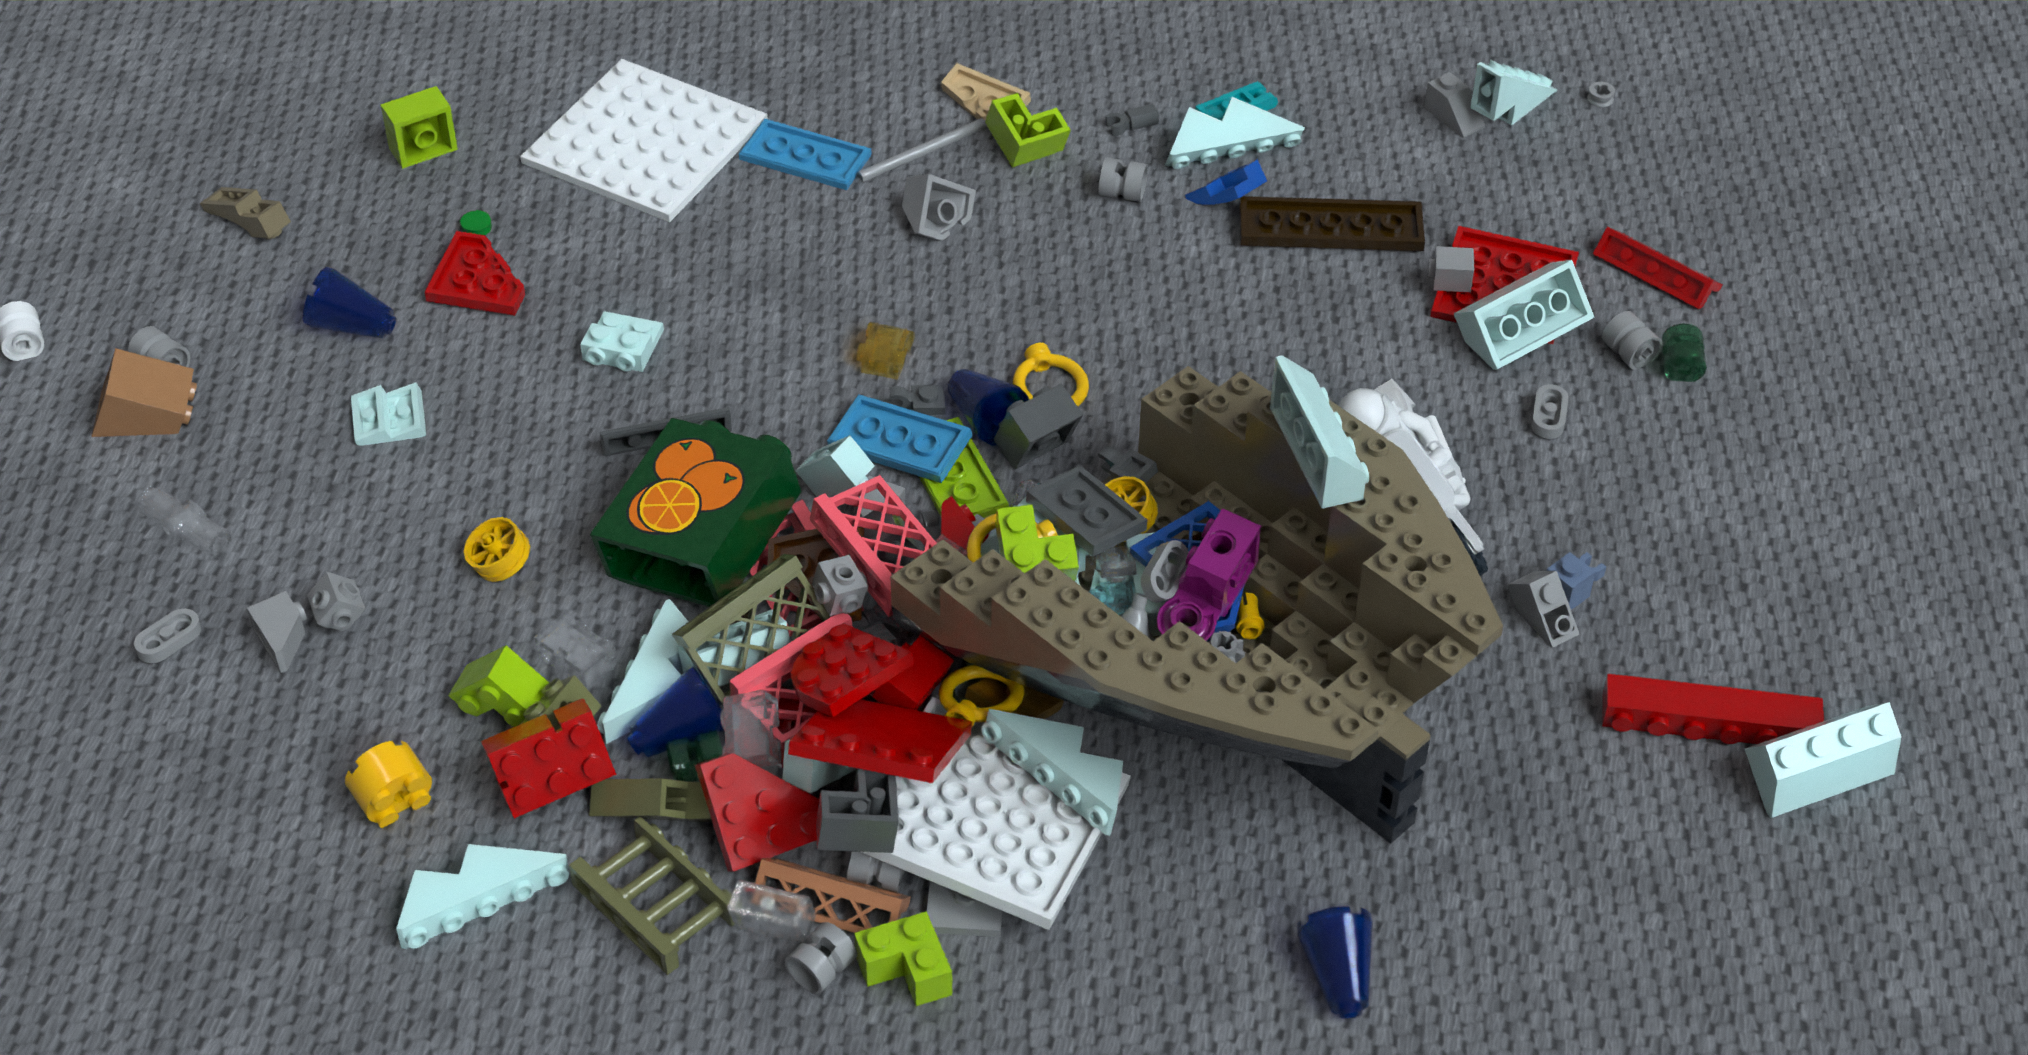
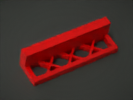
[1593,227,1723,309]

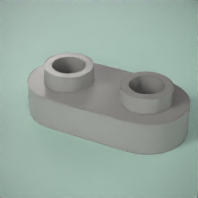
[1531,384,1568,439]
[1141,540,1189,603]
[134,609,201,663]

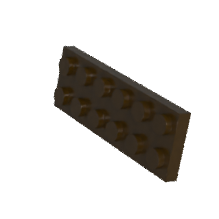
[1239,196,1425,251]

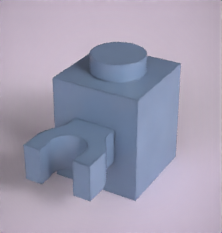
[1546,552,1606,610]

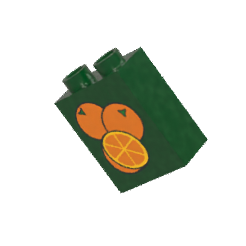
[590,418,802,607]

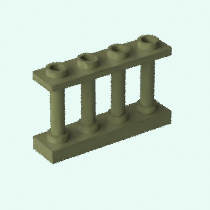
[569,816,737,975]

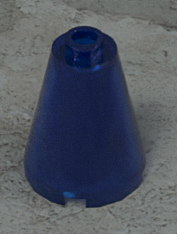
[302,267,397,338]
[947,369,1029,446]
[627,667,730,758]
[1297,906,1373,1019]

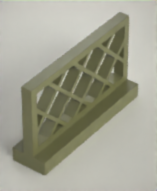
[671,554,831,706]

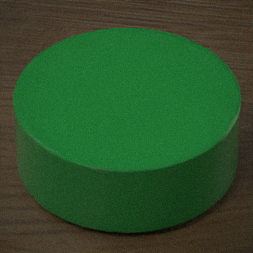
[460,210,492,235]

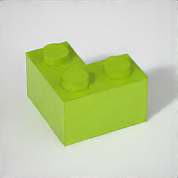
[985,93,1071,167]
[995,505,1079,581]
[448,645,549,727]
[854,911,952,1006]

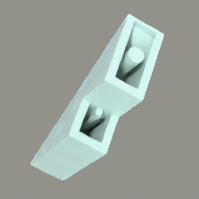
[1470,60,1557,125]
[1165,97,1305,169]
[597,599,688,744]
[981,709,1123,836]
[396,844,570,949]

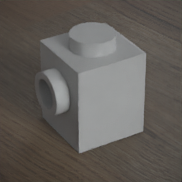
[1427,246,1474,292]

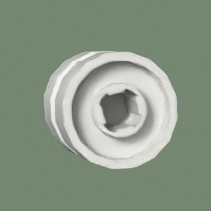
[0,301,44,361]

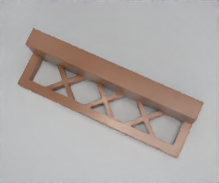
[750,857,911,933]

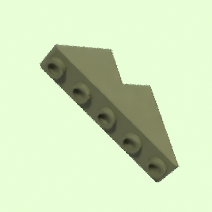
[589,778,712,822]

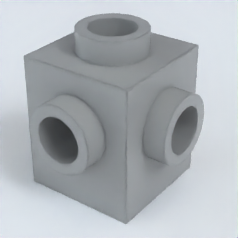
[812,554,868,616]
[307,572,365,631]

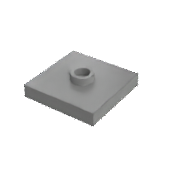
[927,881,1003,937]

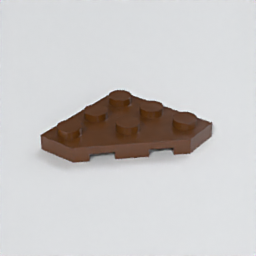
[767,525,865,622]

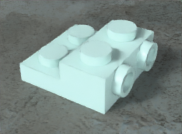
[580,311,664,372]

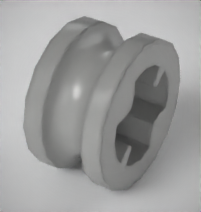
[1587,82,1615,107]

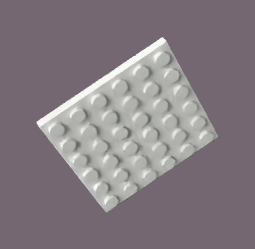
[520,59,768,222]
[862,697,1131,930]

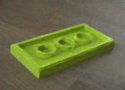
[919,417,1009,518]

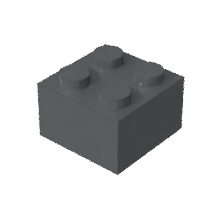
[993,383,1083,469]

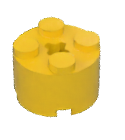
[345,741,432,828]

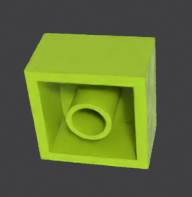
[380,86,458,169]

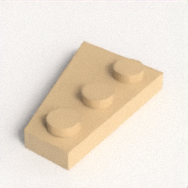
[941,63,1031,128]

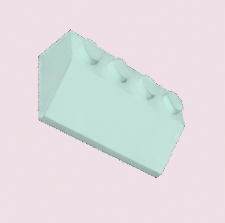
[1454,260,1594,370]
[1270,355,1369,509]
[1745,702,1901,818]

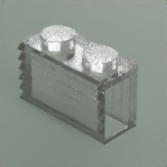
[727,880,816,945]

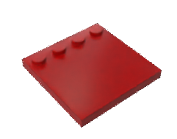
[1430,226,1579,344]
[788,700,972,783]

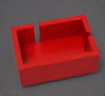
[481,698,617,818]

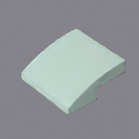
[351,382,426,446]

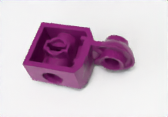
[1157,508,1261,641]

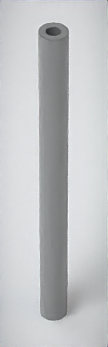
[857,118,987,182]

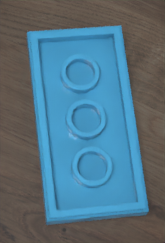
[739,119,872,190]
[827,394,973,483]

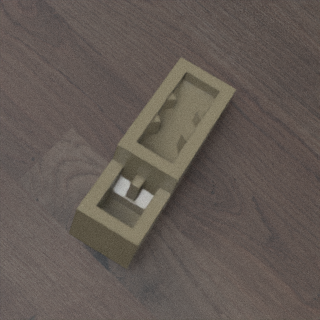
[200,187,291,239]

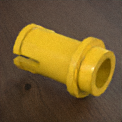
[1236,593,1265,639]

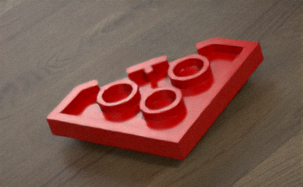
[424,231,525,316]
[695,753,819,872]

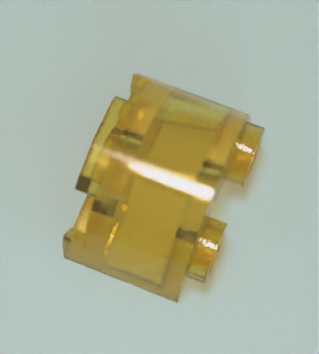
[857,322,915,380]

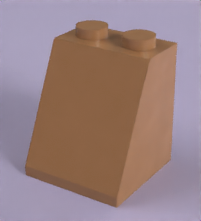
[91,348,197,437]

